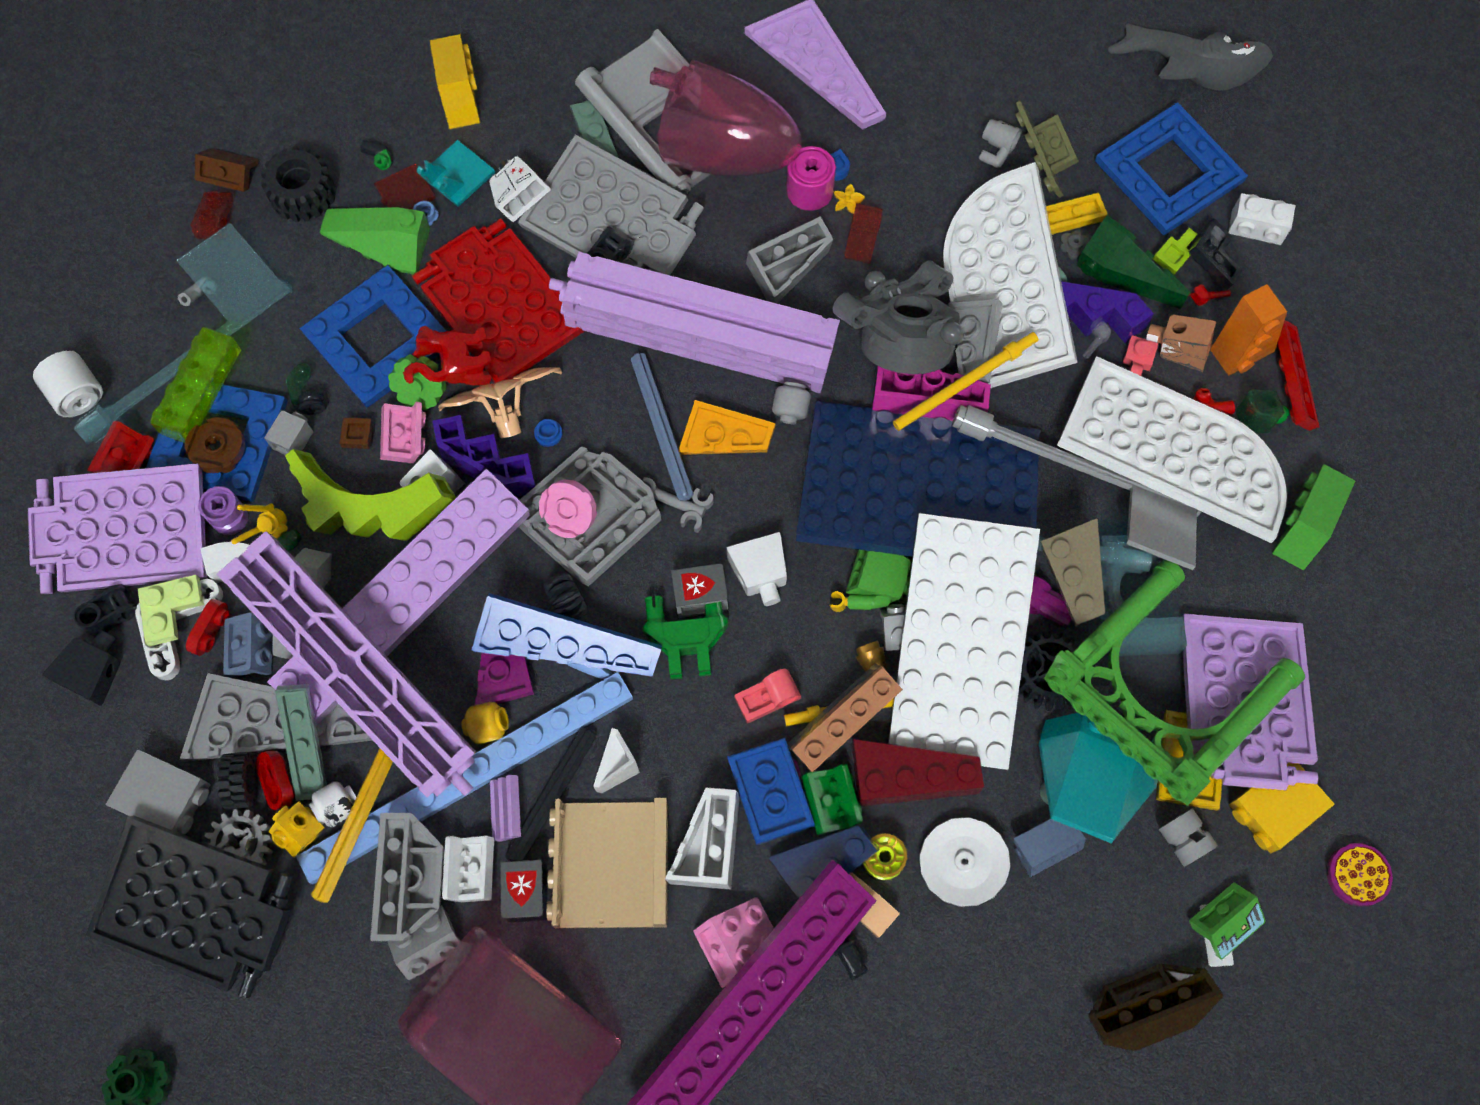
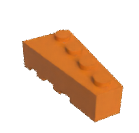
[1210,284,1287,376]

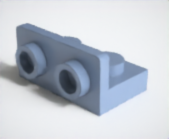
[223,612,272,678]

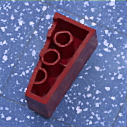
[851,739,984,806]

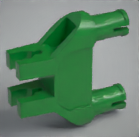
[643,596,729,680]

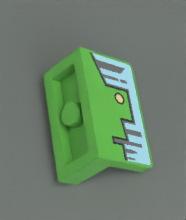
[1189,882,1265,960]

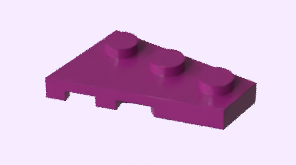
[475,653,534,705]

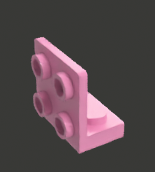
[693,898,774,988]

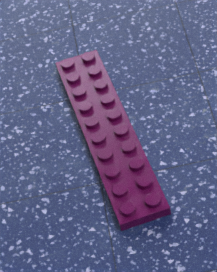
[627,860,877,1105]

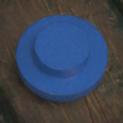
[534,419,563,447]

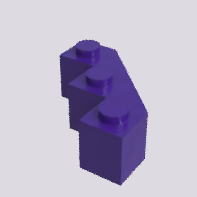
[1061,281,1154,343]
[432,415,535,497]

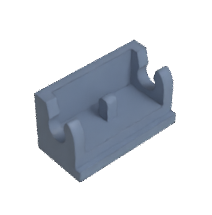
[1013,819,1086,877]

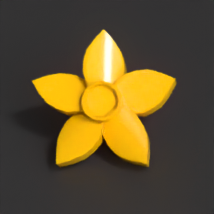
[833,184,865,214]

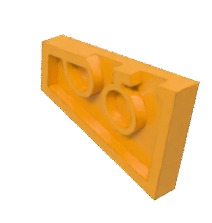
[679,400,776,455]

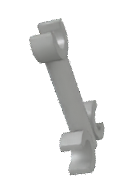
[642,478,714,533]

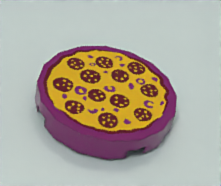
[1327,843,1393,907]

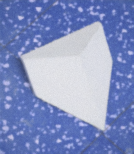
[593,728,640,793]

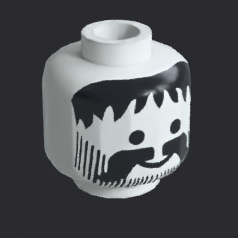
[309,781,356,827]

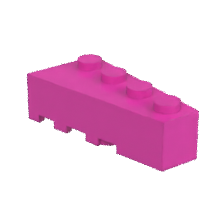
[872,366,991,421]

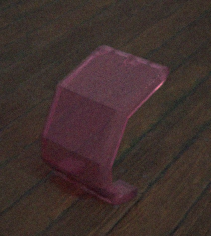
[398,925,622,1105]

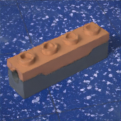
[787,663,903,772]

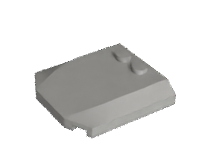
[519,447,661,586]

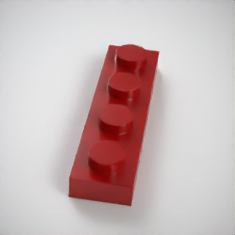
[1277,320,1319,431]

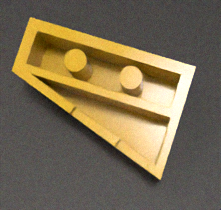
[430,34,480,129]

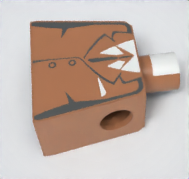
[1146,315,1217,372]

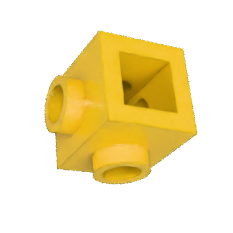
[268,801,324,858]

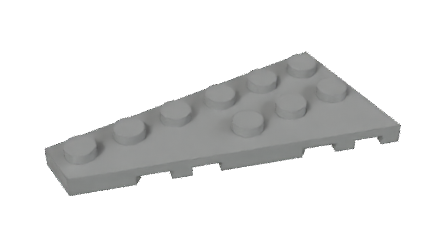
[179,673,373,762]

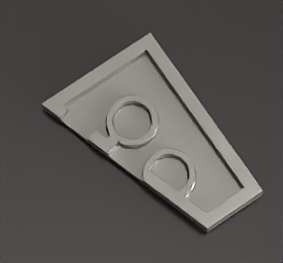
[948,299,1003,383]

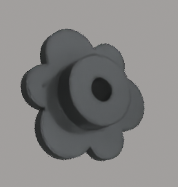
[1060,230,1090,259]

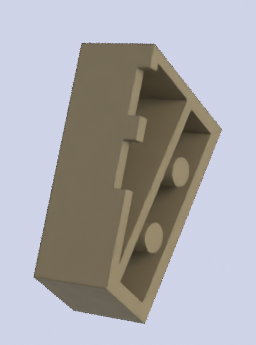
[1040,518,1105,626]

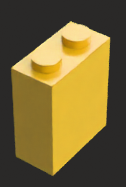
[1229,763,1335,854]

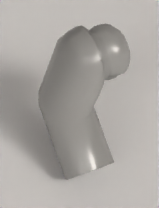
[178,277,218,306]

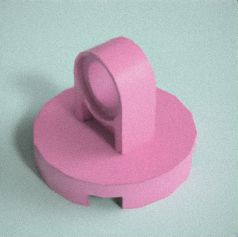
[539,479,597,538]

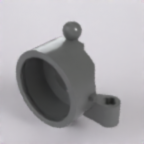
[833,260,964,374]

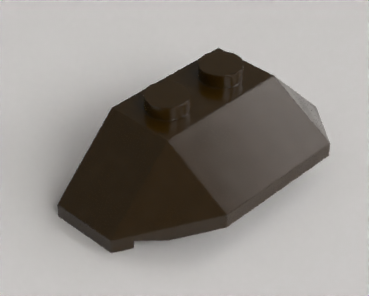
[1088,963,1223,1051]

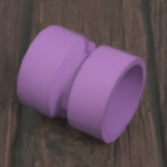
[198,486,248,535]

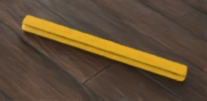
[311,748,393,903]

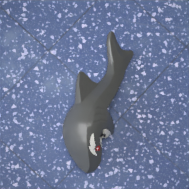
[1108,23,1273,91]

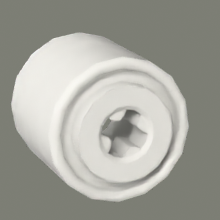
[32,351,103,417]

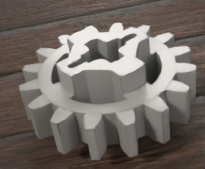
[205,809,273,865]

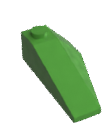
[320,207,430,274]

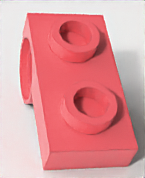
[734,669,801,724]

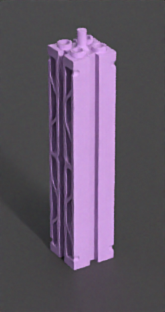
[549,251,840,393]
[217,531,476,797]

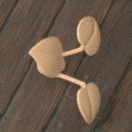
[438,367,562,438]

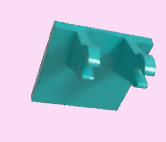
[417,140,495,207]

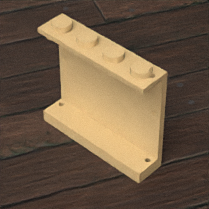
[547,798,668,928]

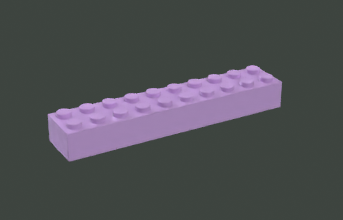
[267,469,530,726]

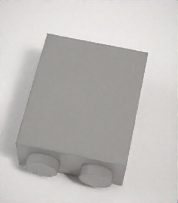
[105,749,211,834]

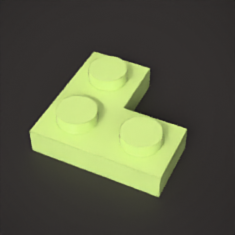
[138,575,204,647]

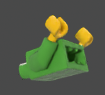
[830,550,911,612]

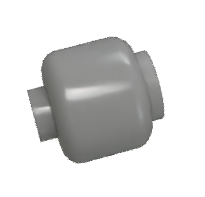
[772,382,811,425]

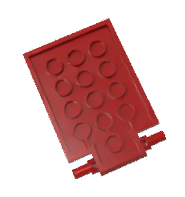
[411,218,585,384]

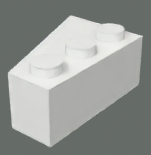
[665,788,740,889]

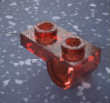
[190,191,233,240]
[844,203,883,264]

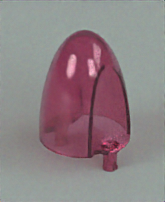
[650,60,802,176]

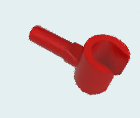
[1190,285,1231,306]

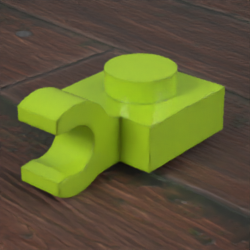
[1152,228,1198,275]

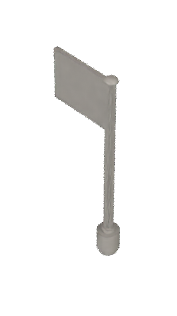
[952,405,1202,570]

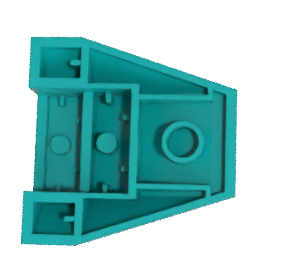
[1039,713,1158,843]

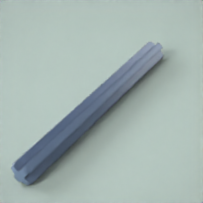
[631,353,694,501]

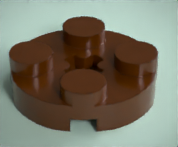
[185,417,245,473]

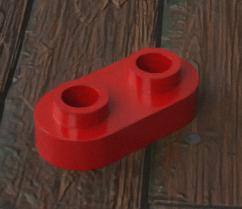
[186,598,230,656]
[256,750,295,810]

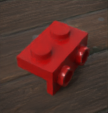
[87,421,155,473]

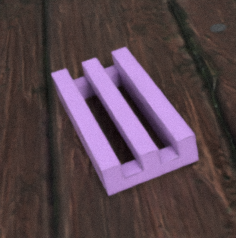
[490,775,521,842]

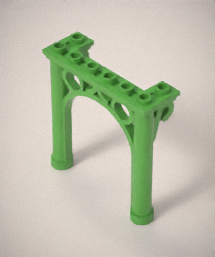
[1044,559,1305,806]

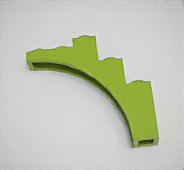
[285,449,456,541]

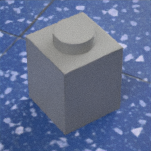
[264,410,313,455]

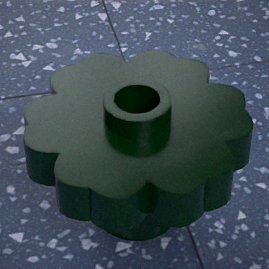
[101,1049,172,1105]

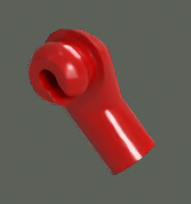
[1193,388,1235,415]

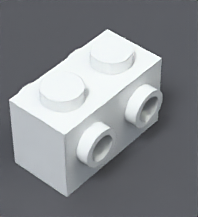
[1228,193,1295,245]

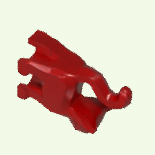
[403,326,491,386]

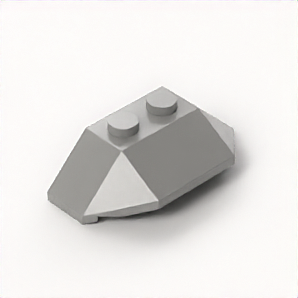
[370,813,444,941]

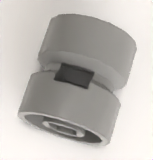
[1159,808,1218,867]

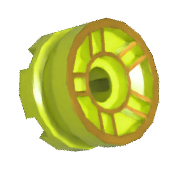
[863,833,907,880]

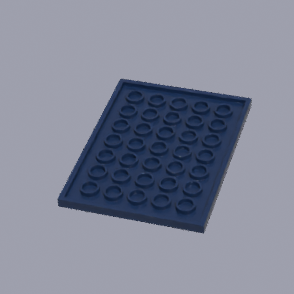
[796,401,1040,557]

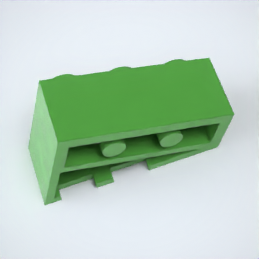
[1272,464,1355,570]

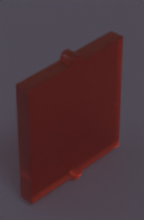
[374,163,436,210]

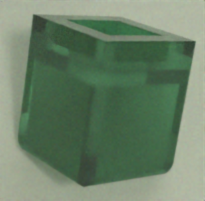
[1236,389,1285,433]

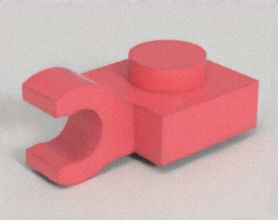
[1123,335,1159,376]

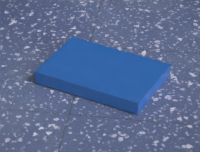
[727,738,815,845]

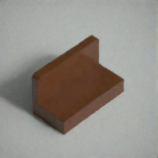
[195,148,259,192]

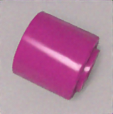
[786,146,836,211]

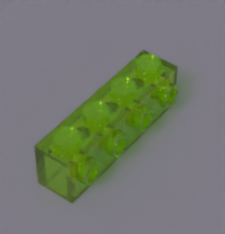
[150,327,241,443]

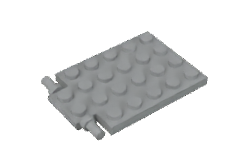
[518,135,704,275]

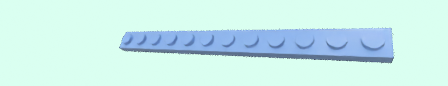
[296,672,633,885]

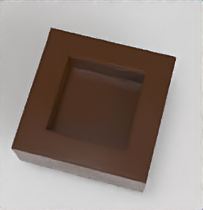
[339,418,374,449]

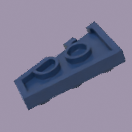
[768,825,879,899]

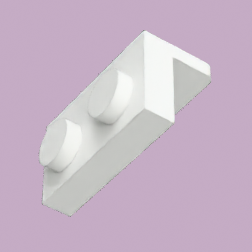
[442,836,494,902]

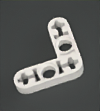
[135,579,223,680]

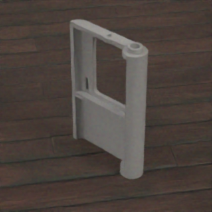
[575,29,754,195]

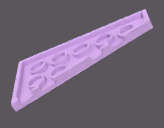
[744,0,886,130]

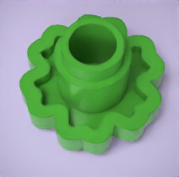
[388,354,446,410]

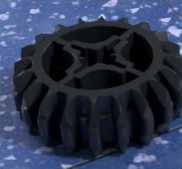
[1018,630,1082,711]

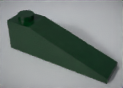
[1077,216,1191,309]

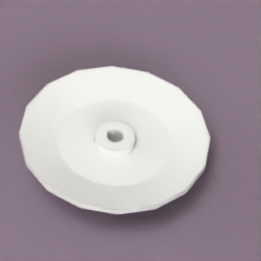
[920,818,1010,907]

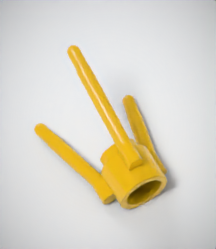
[231,503,288,544]

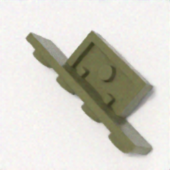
[1015,100,1079,198]

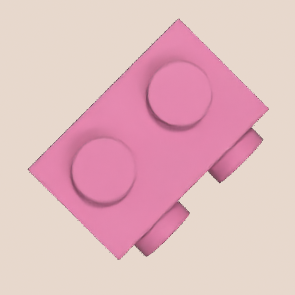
[380,401,426,464]

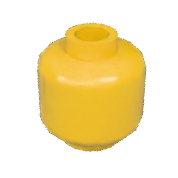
[461,702,509,744]

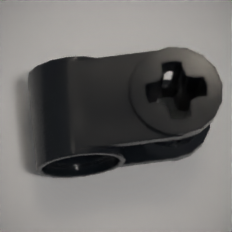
[587,226,634,262]
[74,584,137,636]

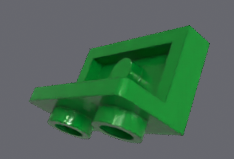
[802,764,863,836]

